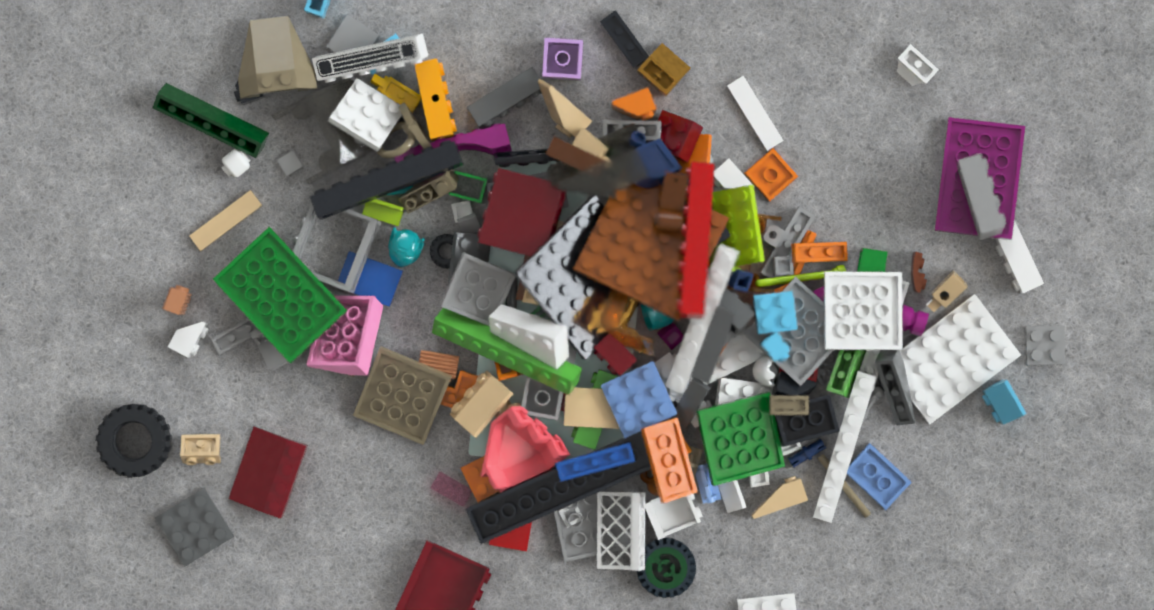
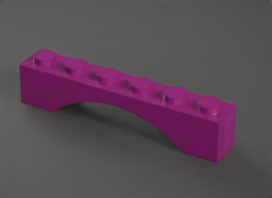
[394,123,512,163]

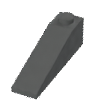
[875,350,915,425]

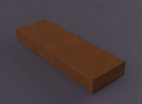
[546,136,607,179]

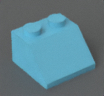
[982,380,1027,425]

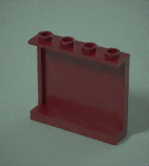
[477,168,568,256]
[395,540,492,610]

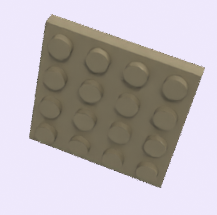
[353,346,452,445]

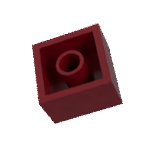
[648,110,703,162]
[594,332,637,376]

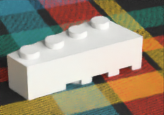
[489,304,569,370]

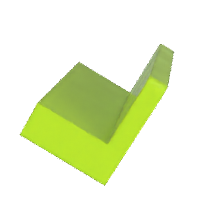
[362,199,404,226]

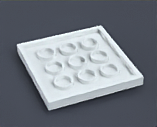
[824,272,902,350]

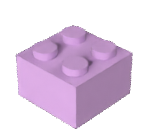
[542,38,583,81]

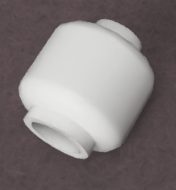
[221,149,251,177]

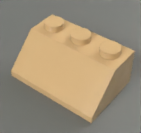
[450,370,513,438]

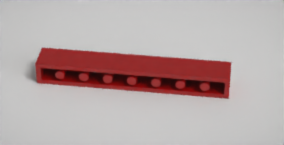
[676,162,715,319]

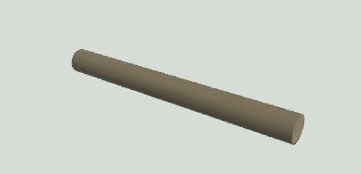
[817,454,871,518]

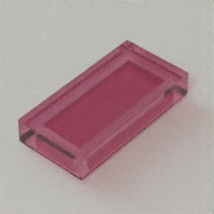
[430,471,472,507]

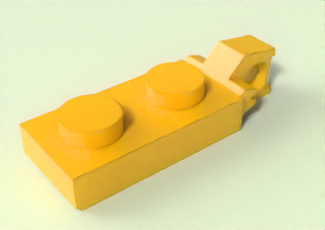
[370,74,422,114]

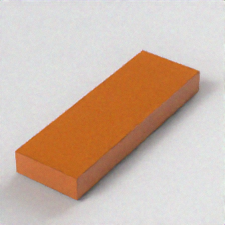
[791,242,848,263]

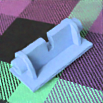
[695,463,721,504]

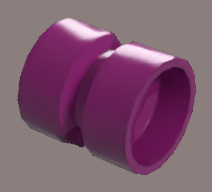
[902,305,929,337]

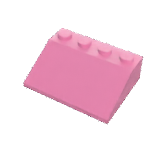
[306,296,383,375]

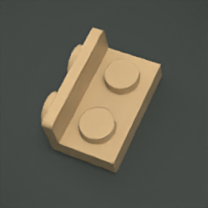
[180,434,221,465]

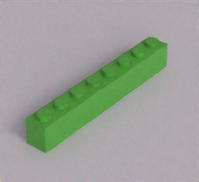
[432,307,582,395]

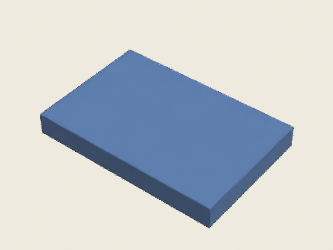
[847,443,912,510]

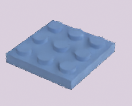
[600,361,677,438]

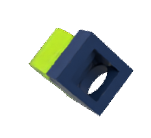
[727,266,754,292]

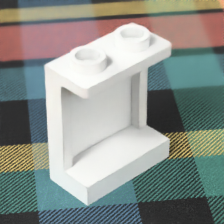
[645,494,703,540]

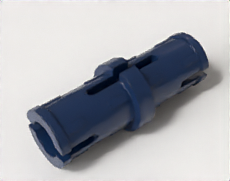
[788,438,827,468]

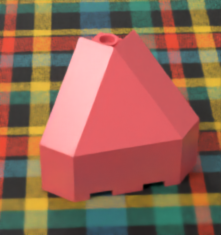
[481,406,570,493]

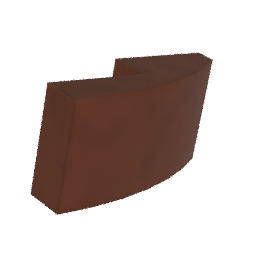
[911,252,927,293]

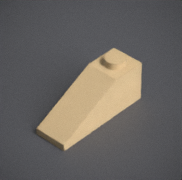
[751,476,808,519]

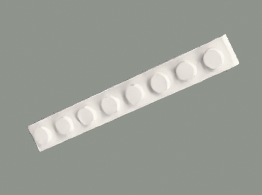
[665,244,739,394]
[813,371,876,523]

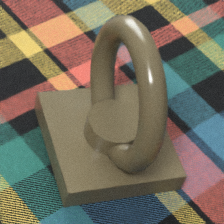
[376,102,432,158]

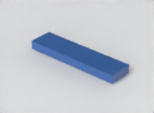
[555,442,635,482]

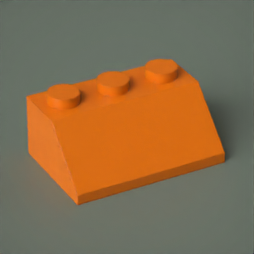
[611,87,656,121]

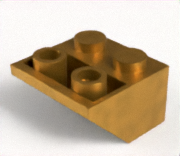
[637,43,691,97]

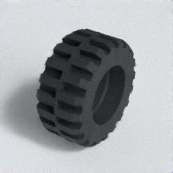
[95,404,172,478]

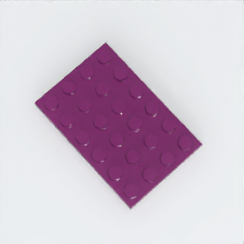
[935,117,1026,240]

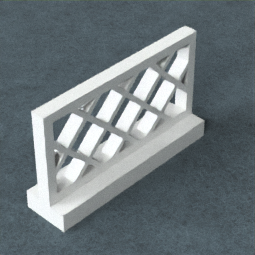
[597,491,645,571]

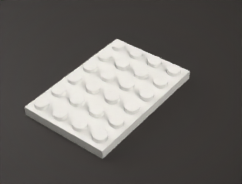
[900,294,1021,424]

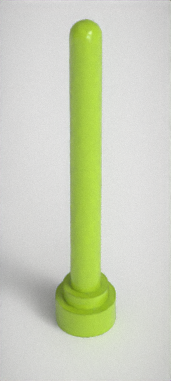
[755,265,846,287]

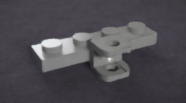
[759,206,815,278]

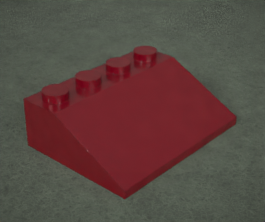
[228,426,308,519]

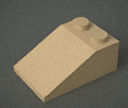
[537,79,592,138]

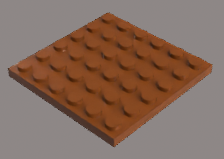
[574,167,729,321]

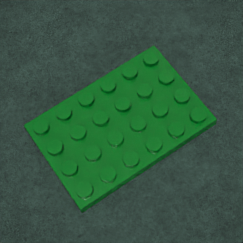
[213,227,347,363]

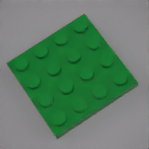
[696,392,785,486]

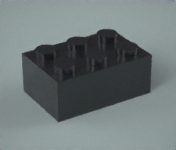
[775,394,840,447]

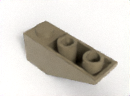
[398,170,459,214]

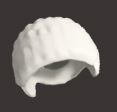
[752,355,778,388]

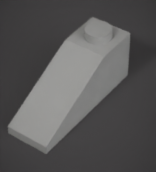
[603,120,661,143]

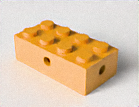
[414,58,457,141]

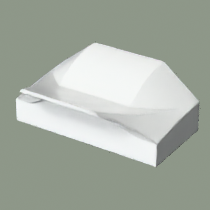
[896,44,939,86]

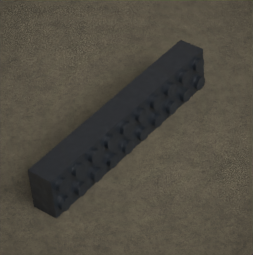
[465,431,651,544]

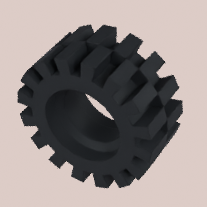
[429,234,454,269]

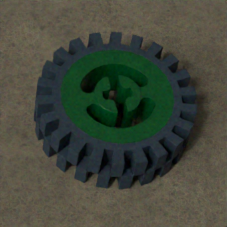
[637,537,696,598]

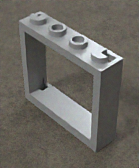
[293,202,381,293]

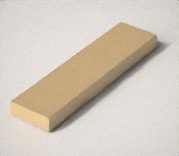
[189,190,263,251]

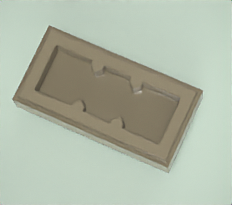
[769,396,809,415]

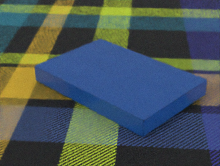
[338,251,403,307]

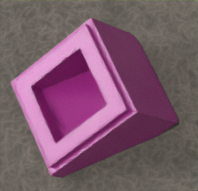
[657,322,684,350]

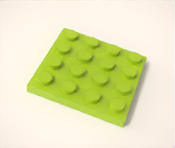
[708,185,764,270]

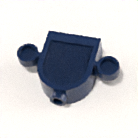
[626,131,682,188]

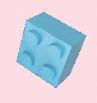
[752,291,797,334]

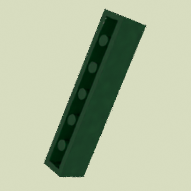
[152,83,269,158]

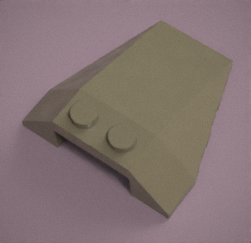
[238,16,317,99]

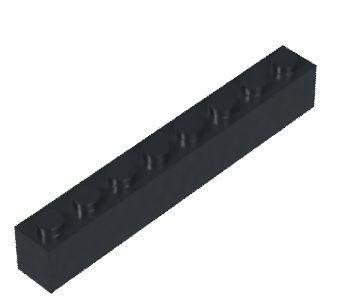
[310,140,464,220]

